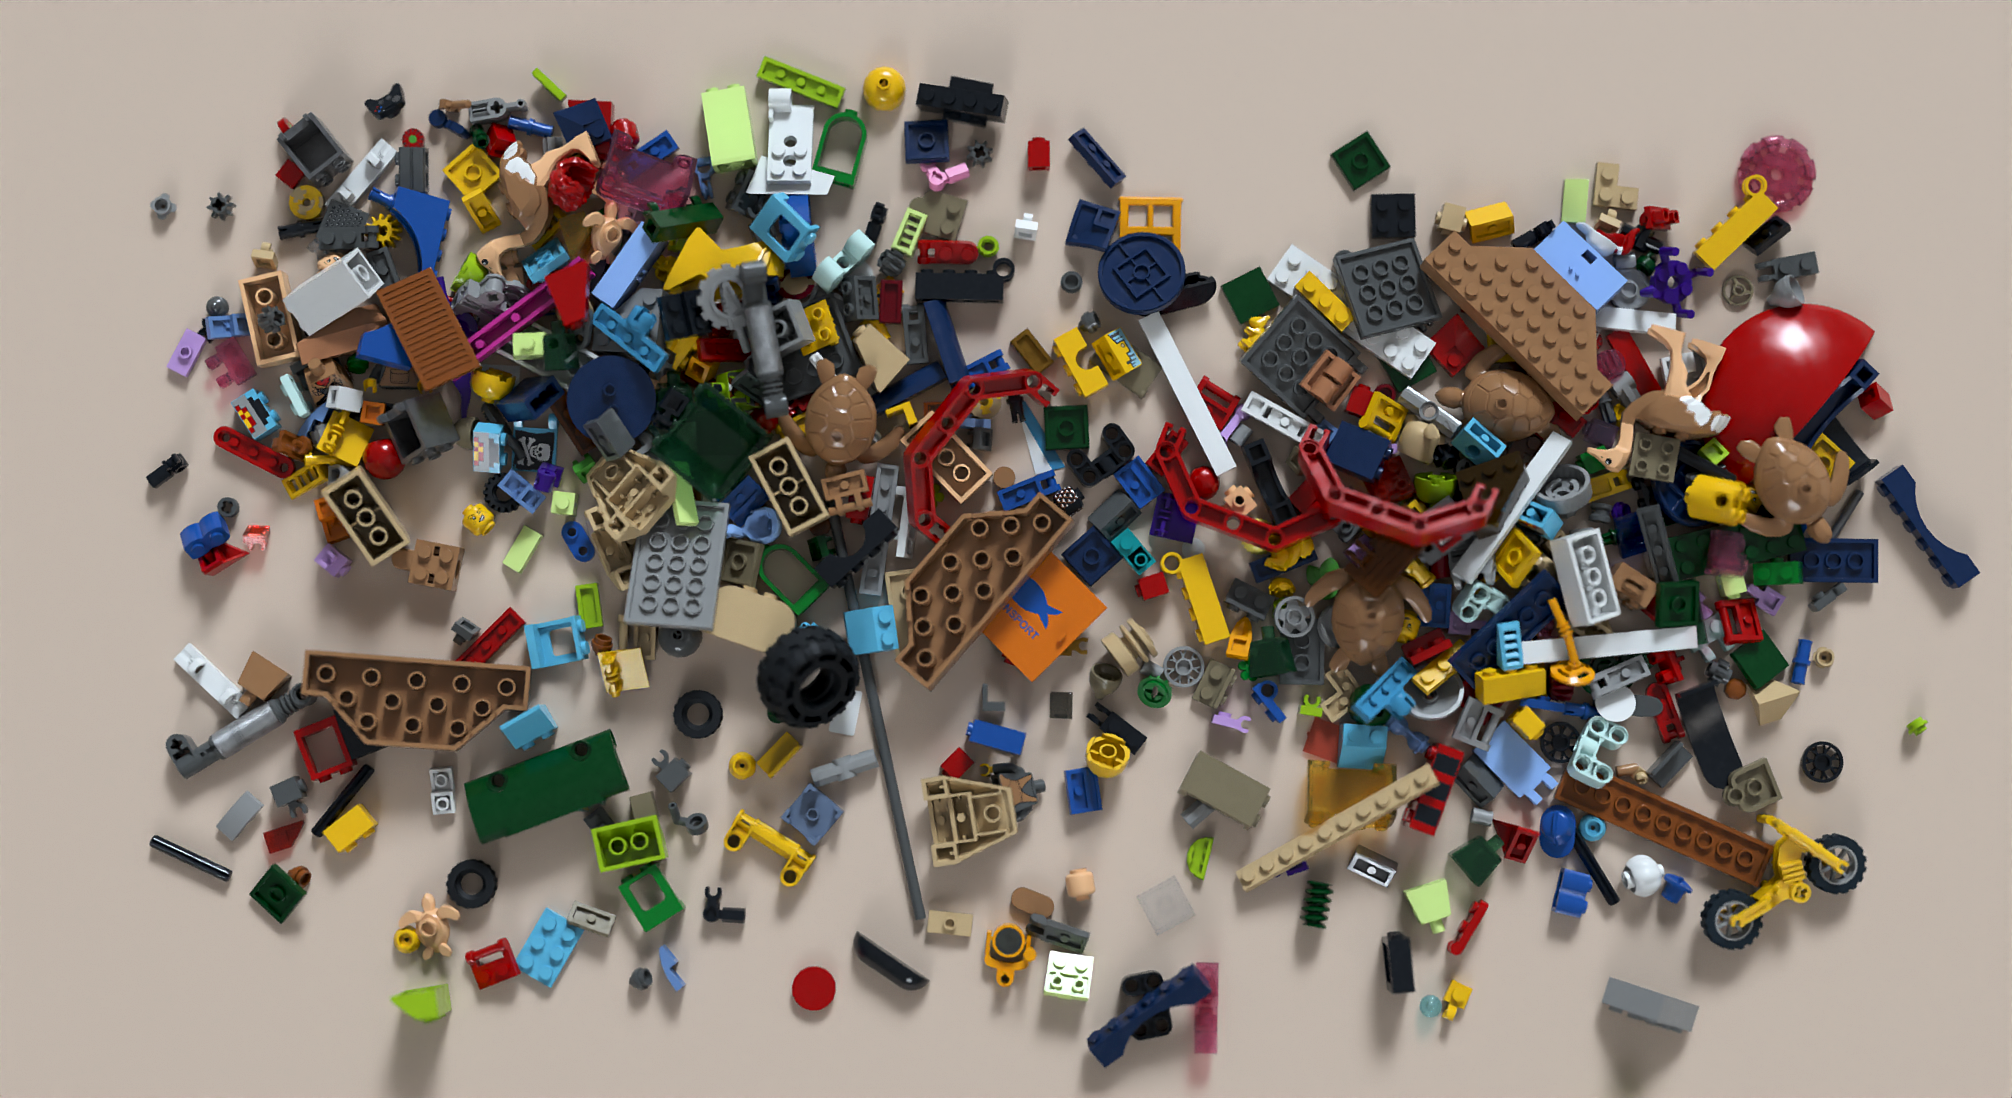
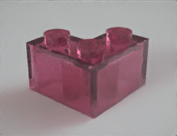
[1705,530,1748,578]

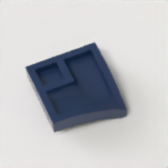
[553,98,613,156]
[1065,199,1121,253]

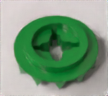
[1137,675,1172,708]

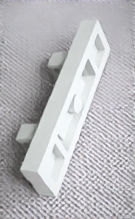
[325,138,397,207]
[1240,391,1324,443]
[894,486,916,559]
[174,643,254,719]

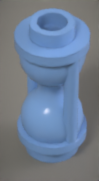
[1385,716,1430,754]

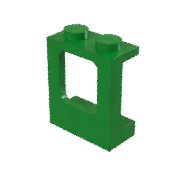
[618,862,686,932]

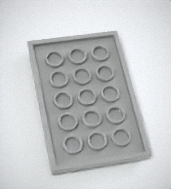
[624,501,731,631]

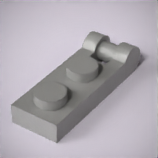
[1587,654,1651,700]

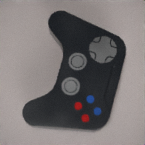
[364,83,406,120]

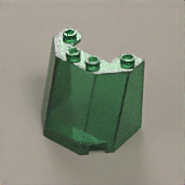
[650,382,774,503]

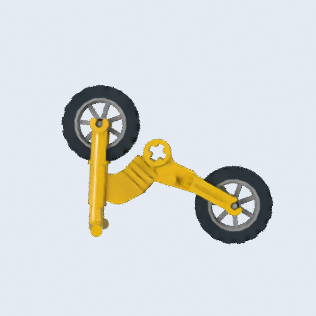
[1700,814,1867,950]

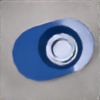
[1539,805,1576,858]

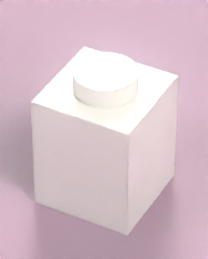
[326,386,364,413]

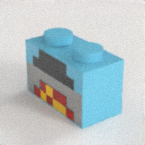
[231,388,282,441]
[473,422,508,473]
[1515,501,1564,541]

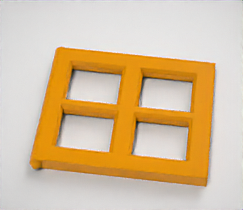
[1118,197,1183,252]

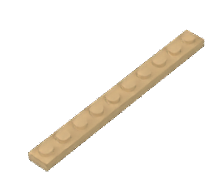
[1236,764,1440,893]

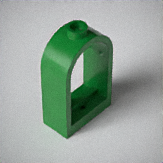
[812,109,867,189]
[759,544,830,617]

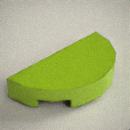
[532,68,567,102]
[1187,837,1214,881]

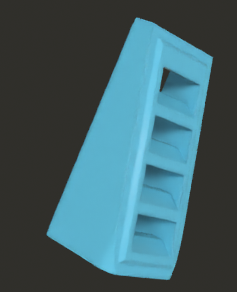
[1497,621,1523,671]

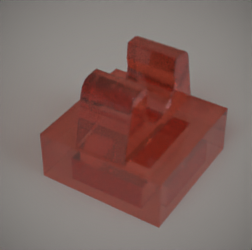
[242,525,271,550]

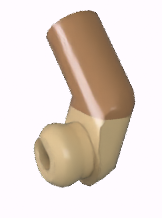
[1615,763,1648,785]

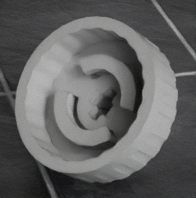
[1534,464,1592,519]

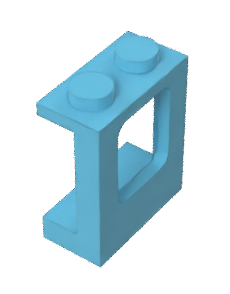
[749,192,820,263]
[524,616,590,669]

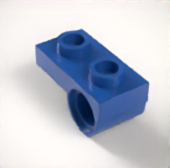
[1251,680,1287,723]

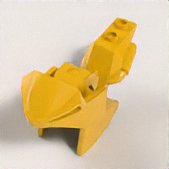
[663,227,784,372]

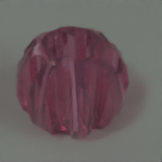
[1597,349,1626,380]

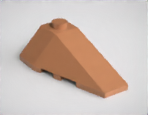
[296,304,388,365]

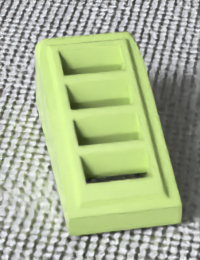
[891,208,928,258]

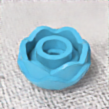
[1578,814,1606,841]

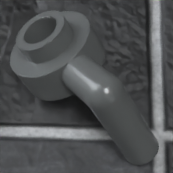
[668,802,709,835]

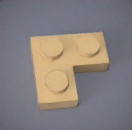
[1592,162,1639,211]
[1319,668,1360,723]

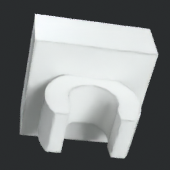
[1014,213,1038,241]

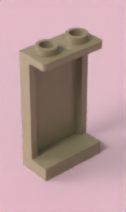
[1177,750,1271,830]

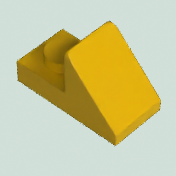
[461,188,502,234]

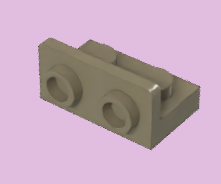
[1192,658,1237,710]

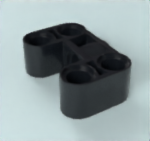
[1066,423,1135,488]
[1121,970,1172,1040]

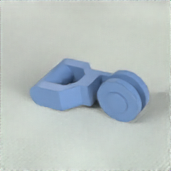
[692,156,715,200]

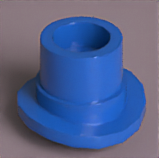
[1661,874,1693,904]

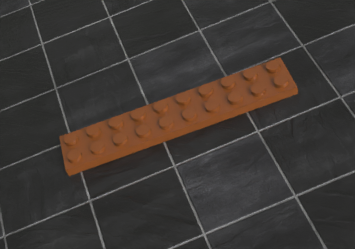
[1553,757,1774,887]

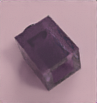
[1582,418,1620,450]

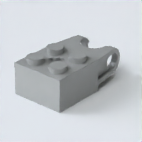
[733,299,816,368]

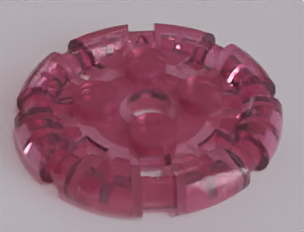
[1737,135,1816,213]

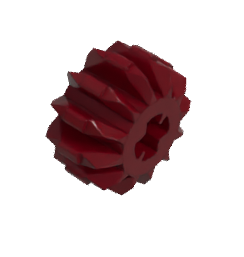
[1546,666,1575,702]

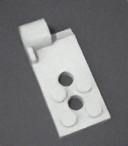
[767,88,814,185]

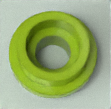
[977,236,999,258]
[1906,716,1928,736]

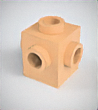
[1222,485,1258,515]

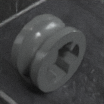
[217,497,240,518]

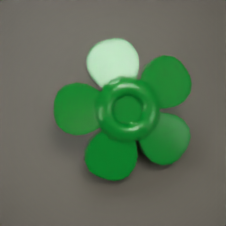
[1238,656,1260,681]

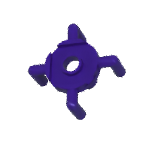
[1639,246,1714,319]

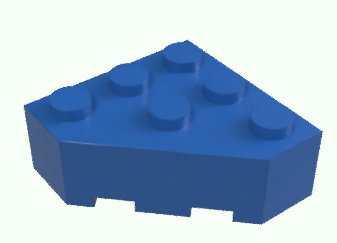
[779,194,817,278]

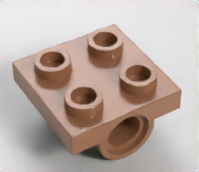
[1299,350,1361,412]

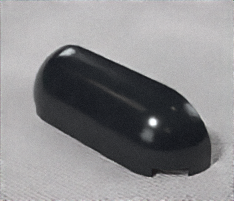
[1140,272,1217,317]
[853,931,930,991]

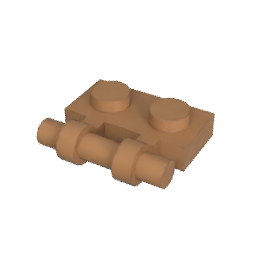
[821,469,873,517]

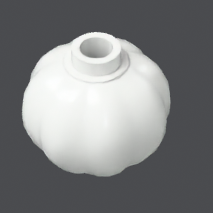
[1621,855,1665,897]

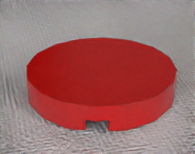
[792,966,836,1011]

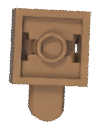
[391,539,465,592]
[1610,562,1656,611]

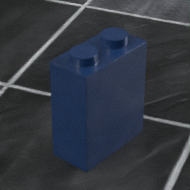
[496,375,565,422]
[1326,420,1394,485]

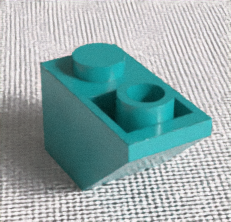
[1110,528,1156,575]

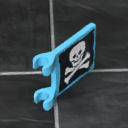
[511,414,559,472]

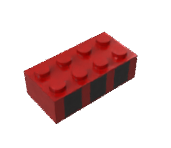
[1401,743,1465,836]

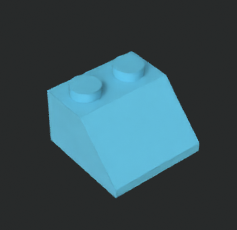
[843,605,899,655]
[499,704,558,751]
[1337,723,1388,770]

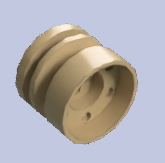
[1101,618,1158,677]

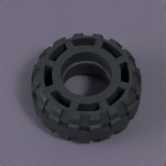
[756,625,860,729]

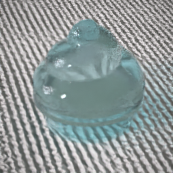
[1419,995,1442,1017]

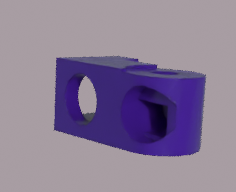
[533,462,564,493]

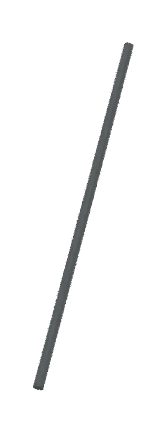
[823,492,926,920]

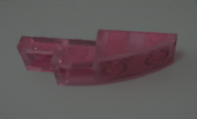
[1194,962,1219,1054]

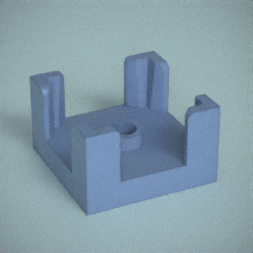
[781,783,844,846]

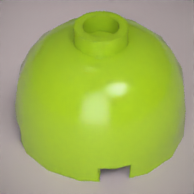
[450,252,489,293]
[1414,472,1458,507]

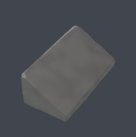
[1347,845,1398,888]

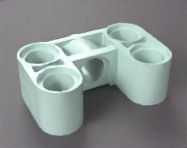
[812,229,875,294]
[1452,579,1511,623]
[1567,716,1628,789]

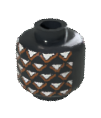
[1053,486,1085,517]

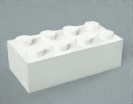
[1549,528,1621,627]

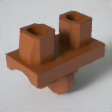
[272,430,313,463]

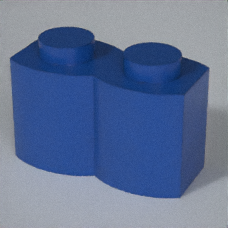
[180,511,230,559]
[1551,868,1593,918]

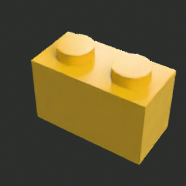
[323,804,378,853]

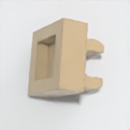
[1593,208,1621,234]
[251,242,279,270]

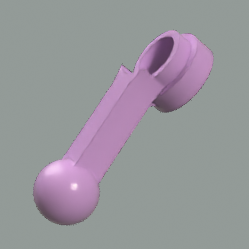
[1220,404,1250,446]

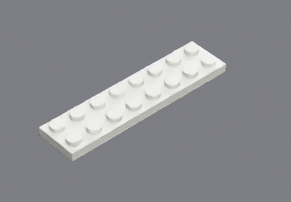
[1267,244,1436,380]

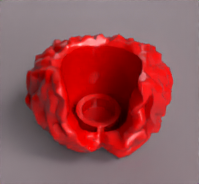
[547,157,599,212]

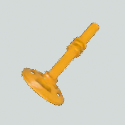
[1548,598,1595,686]

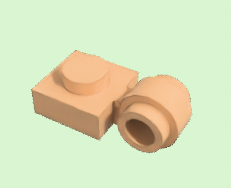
[501,249,526,286]

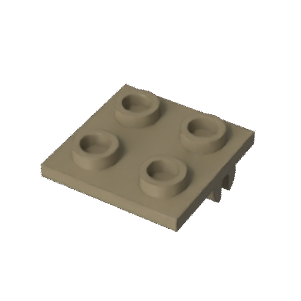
[1622,432,1681,483]

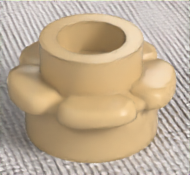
[1813,647,1835,668]

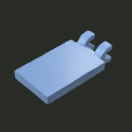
[1472,720,1558,805]

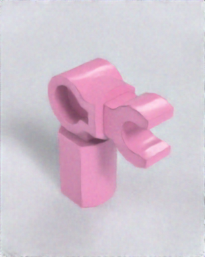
[920,163,970,192]

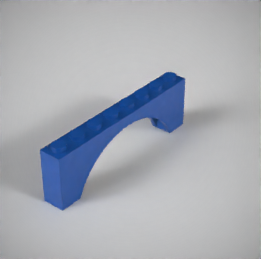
[355,186,452,371]

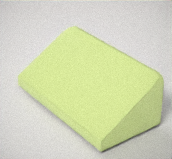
[1561,179,1589,224]
[502,525,544,574]

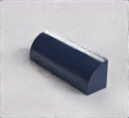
[923,300,970,390]
[870,360,947,417]

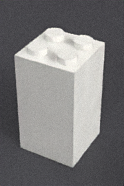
[282,247,384,336]

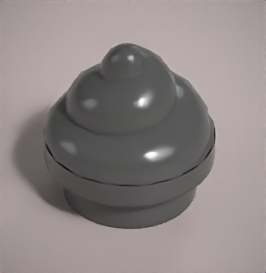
[206,296,229,316]
[1078,311,1101,333]
[629,968,653,990]

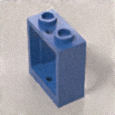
[966,719,1026,755]

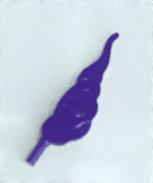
[436,276,478,418]

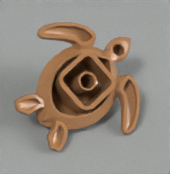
[1435,343,1561,442]
[778,358,905,478]
[1736,417,1850,544]
[1304,549,1432,678]

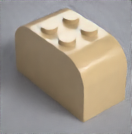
[748,436,830,538]
[321,465,410,567]
[700,585,798,652]

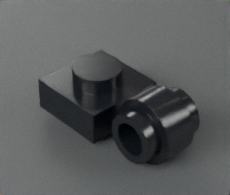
[651,386,690,430]

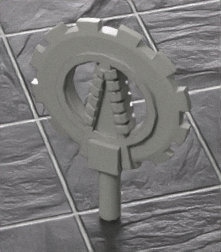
[697,263,751,353]

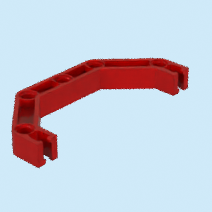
[903,368,1060,544]
[1155,422,1342,553]
[1297,424,1499,547]

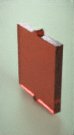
[1303,717,1339,764]

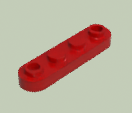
[213,426,296,479]

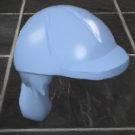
[726,507,782,545]

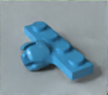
[593,303,670,373]
[1351,656,1418,724]

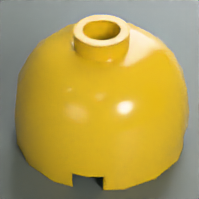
[863,66,906,111]
[470,366,516,404]
[1085,733,1130,778]

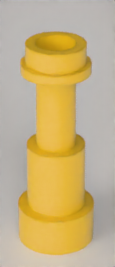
[304,452,355,468]

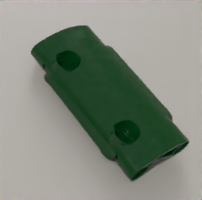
[464,729,630,845]

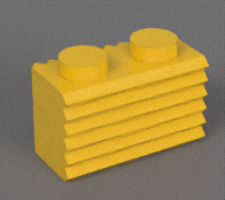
[1505,706,1545,741]

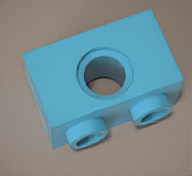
[1451,417,1507,465]

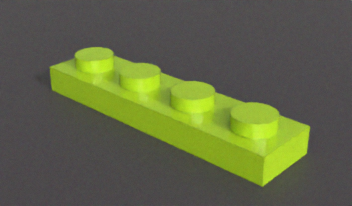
[757,56,846,110]

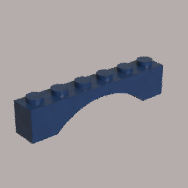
[1793,359,1880,449]
[1875,465,1980,589]
[1087,963,1212,1068]

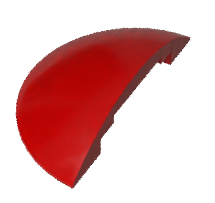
[1701,304,1875,485]

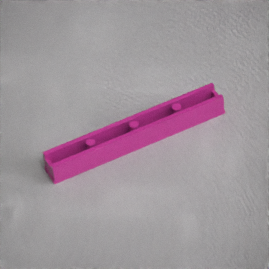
[453,256,596,382]

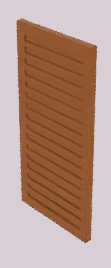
[376,267,481,392]

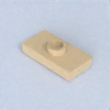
[927,910,973,937]

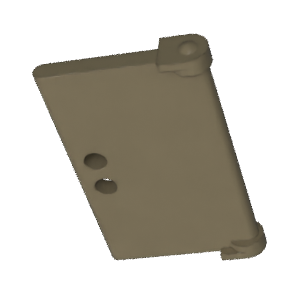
[1088,330,1162,400]

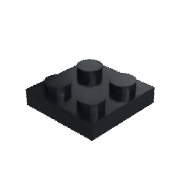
[943,76,994,128]
[1370,193,1416,239]

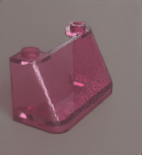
[595,129,698,212]

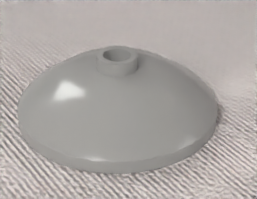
[1403,661,1464,721]

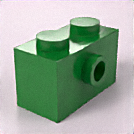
[1753,558,1804,586]

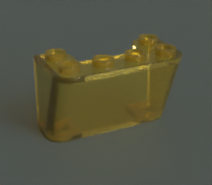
[1304,760,1397,831]

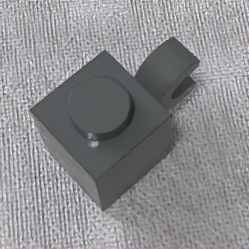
[651,749,692,792]
[269,776,308,818]

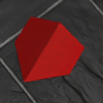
[198,543,250,576]
[1492,819,1540,864]

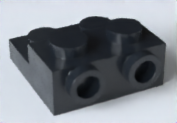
[656,289,713,341]

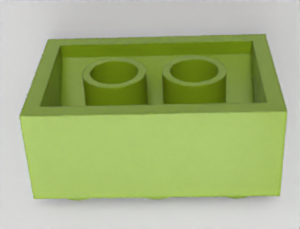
[591,815,669,873]
[390,984,452,1023]

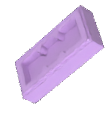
[166,329,207,378]

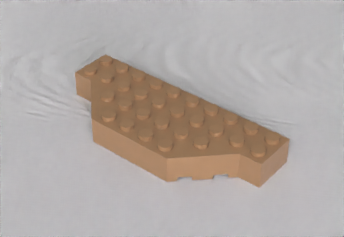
[1420,231,1613,421]
[894,492,1075,692]
[301,649,532,752]

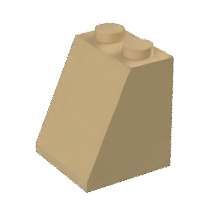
[851,324,910,393]

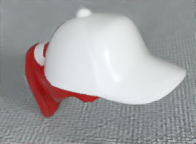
[1575,222,1640,257]

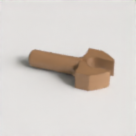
[438,99,472,113]

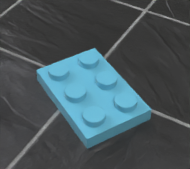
[521,236,570,284]
[516,907,585,988]

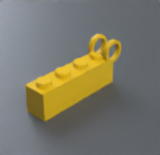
[1692,174,1778,270]
[1160,552,1231,645]

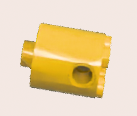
[1684,474,1752,527]

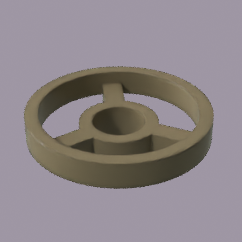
[1722,275,1754,306]

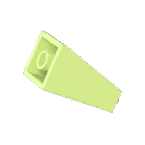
[701,84,758,174]

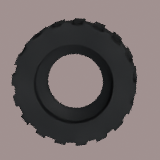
[673,690,723,739]
[446,859,498,909]

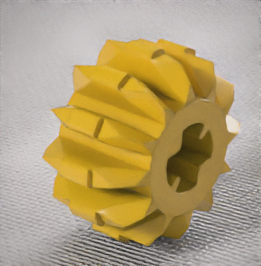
[364,213,403,250]

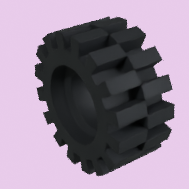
[483,473,521,513]

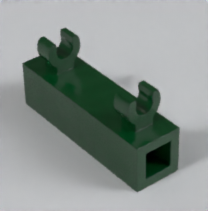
[642,195,724,243]

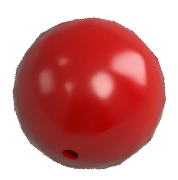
[363,438,406,480]

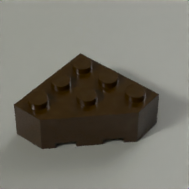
[1455,450,1530,540]

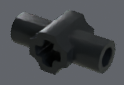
[1619,223,1664,255]

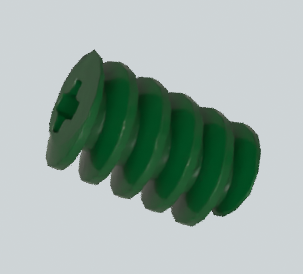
[1299,880,1334,929]

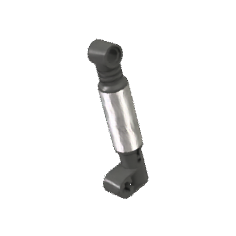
[739,259,789,419]
[166,683,318,779]

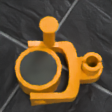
[984,923,1037,987]

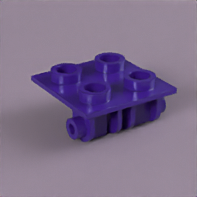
[1149,493,1198,544]

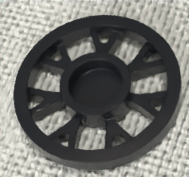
[1540,722,1580,763]
[1801,741,1844,783]

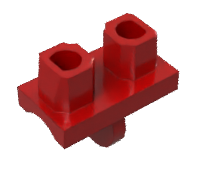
[1639,206,1679,231]
[1647,650,1685,685]

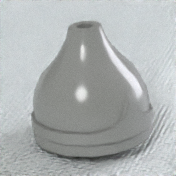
[1767,275,1805,308]

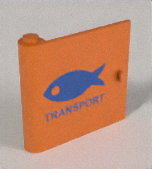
[982,552,1107,682]

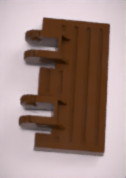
[1344,504,1429,600]

